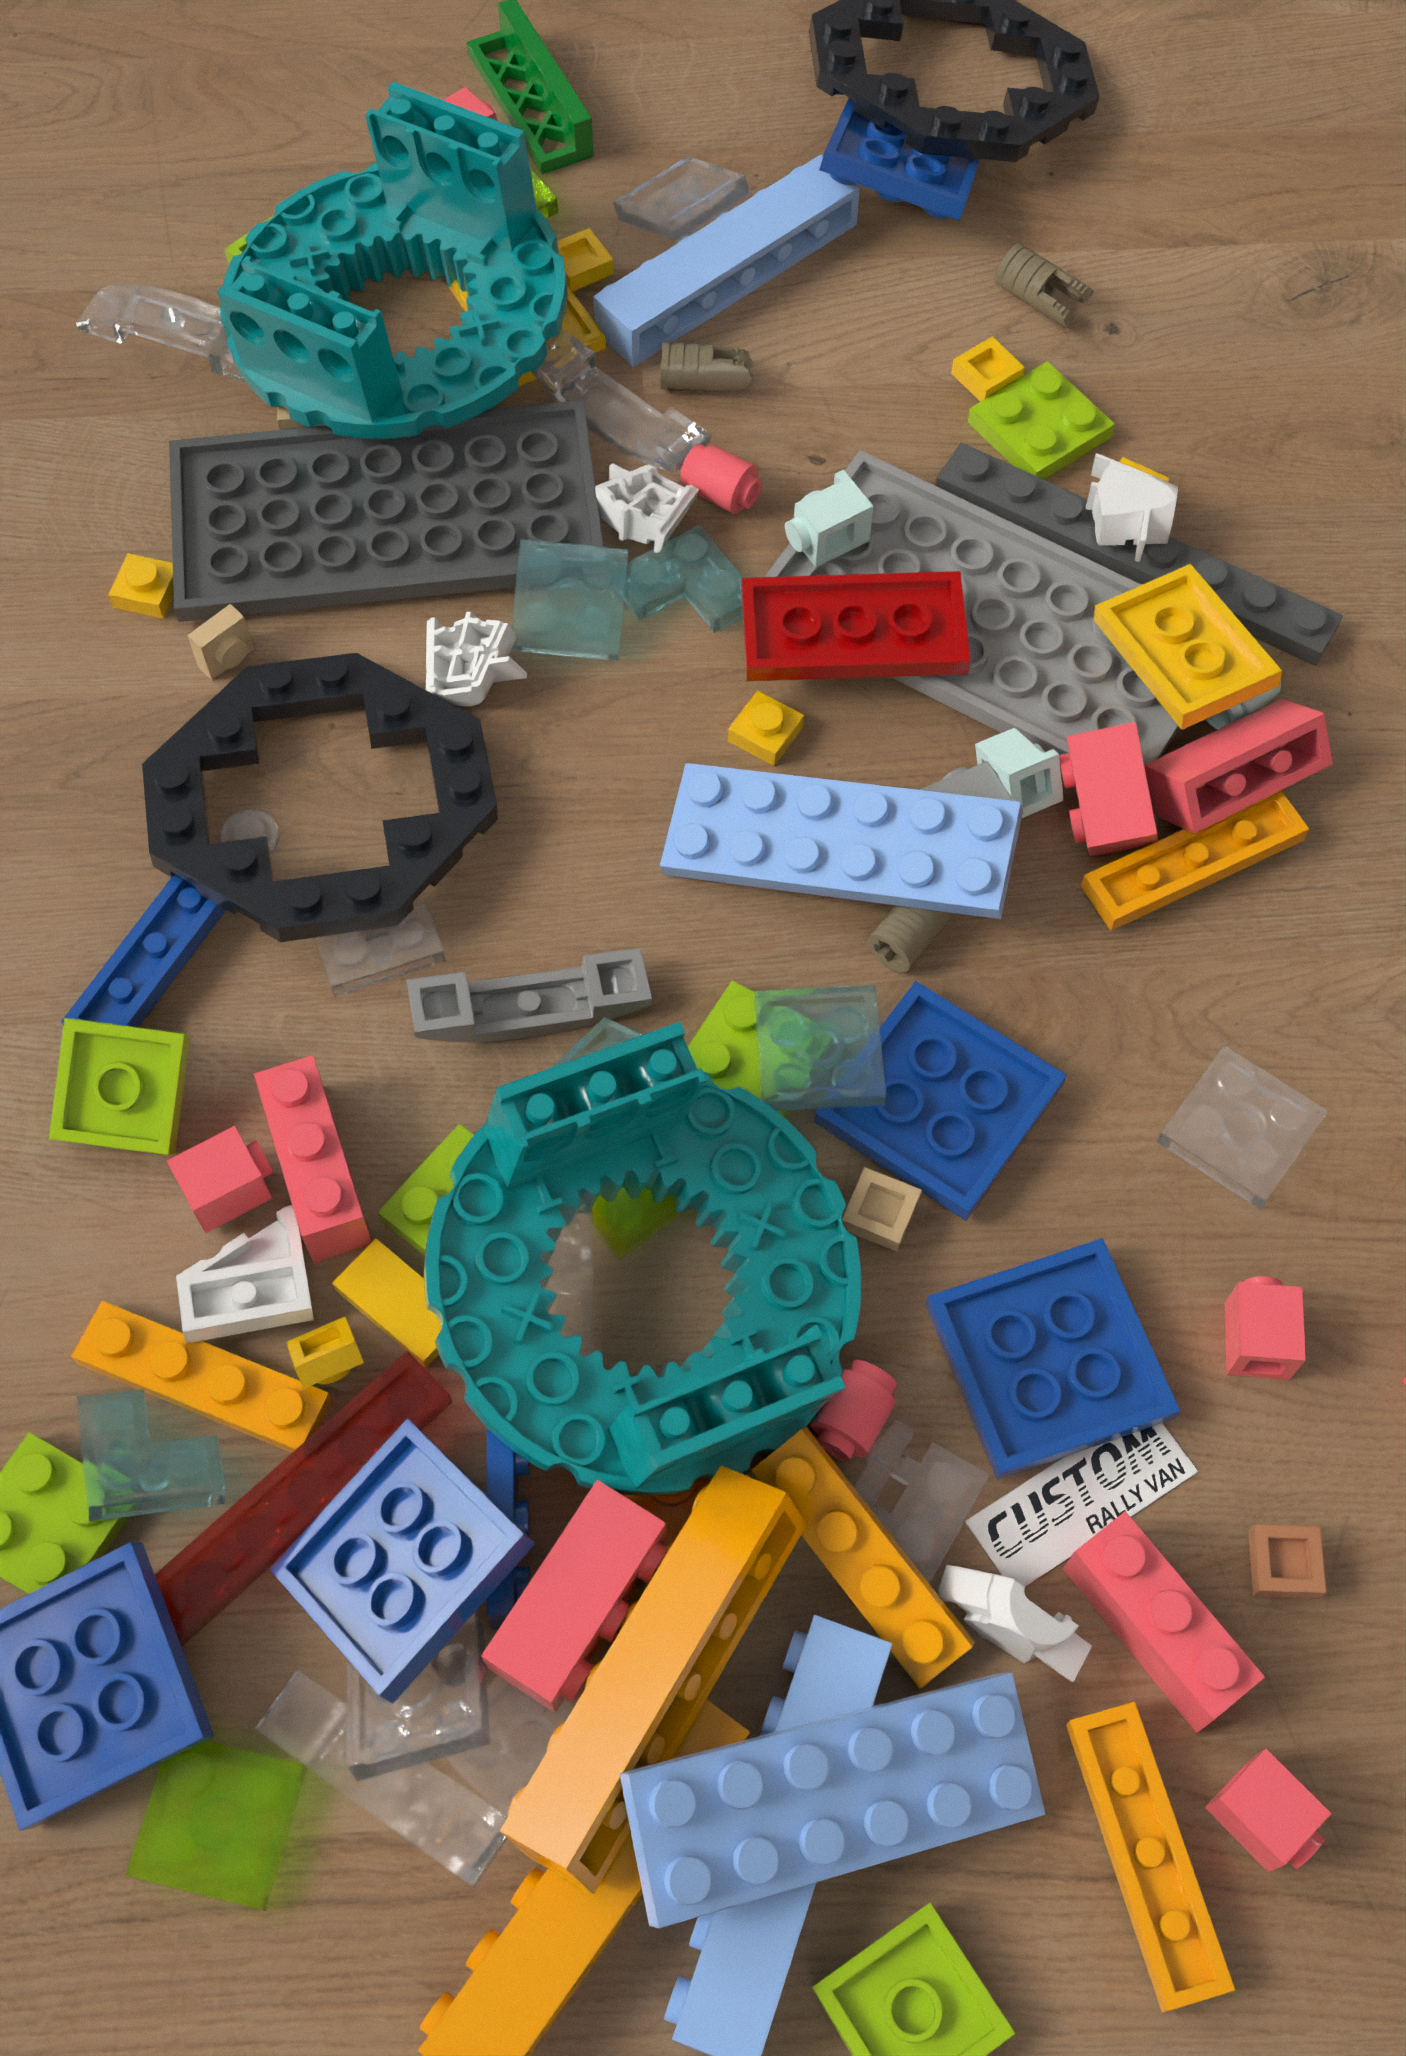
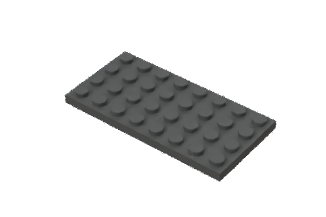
[169,400,607,622]

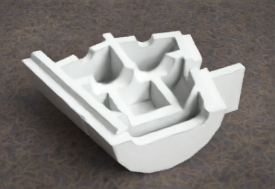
[1085,453,1178,562]
[595,463,699,553]
[426,612,527,707]
[938,1565,1092,1682]

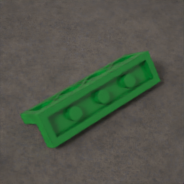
[466,0,594,174]

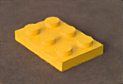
[1094,564,1282,730]

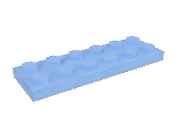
[660,763,1023,919]
[619,1673,1046,1929]

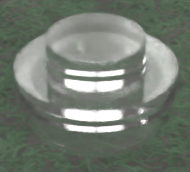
[221,809,279,855]

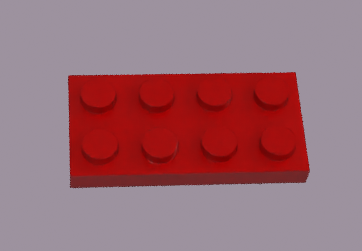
[741,571,971,681]

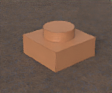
[1248,1524,1327,1599]

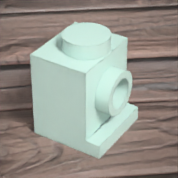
[785,469,873,568]
[975,728,1064,818]

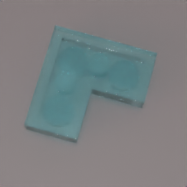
[610,525,744,633]
[77,1389,226,1521]

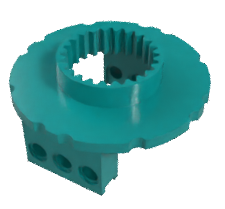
[217,81,568,439]
[424,1022,861,1496]

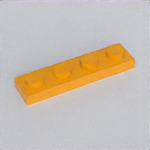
[1081,791,1309,931]
[71,1301,332,1458]
[751,1427,975,1688]
[1066,1701,1236,2013]

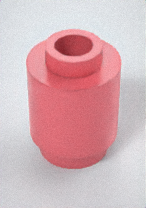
[680,444,762,514]
[810,1360,898,1462]

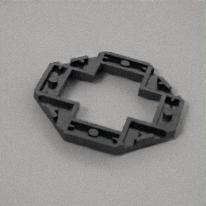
[809,0,1100,162]
[142,653,498,942]

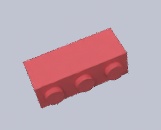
[1144,698,1333,834]
[253,1055,372,1263]
[481,1480,668,1714]
[1063,1511,1265,1733]

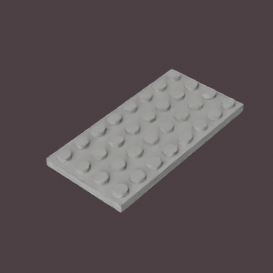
[764,450,1180,765]

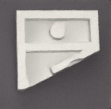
[176,1205,314,1344]

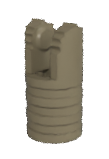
[995,243,1094,328]
[661,342,753,392]
[867,906,955,973]

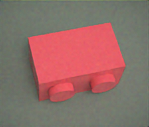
[1059,722,1158,857]

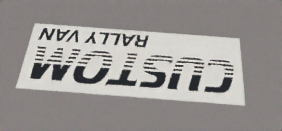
[965,1423,1198,1587]

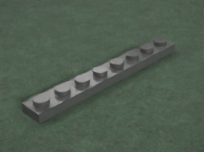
[935,442,1343,666]

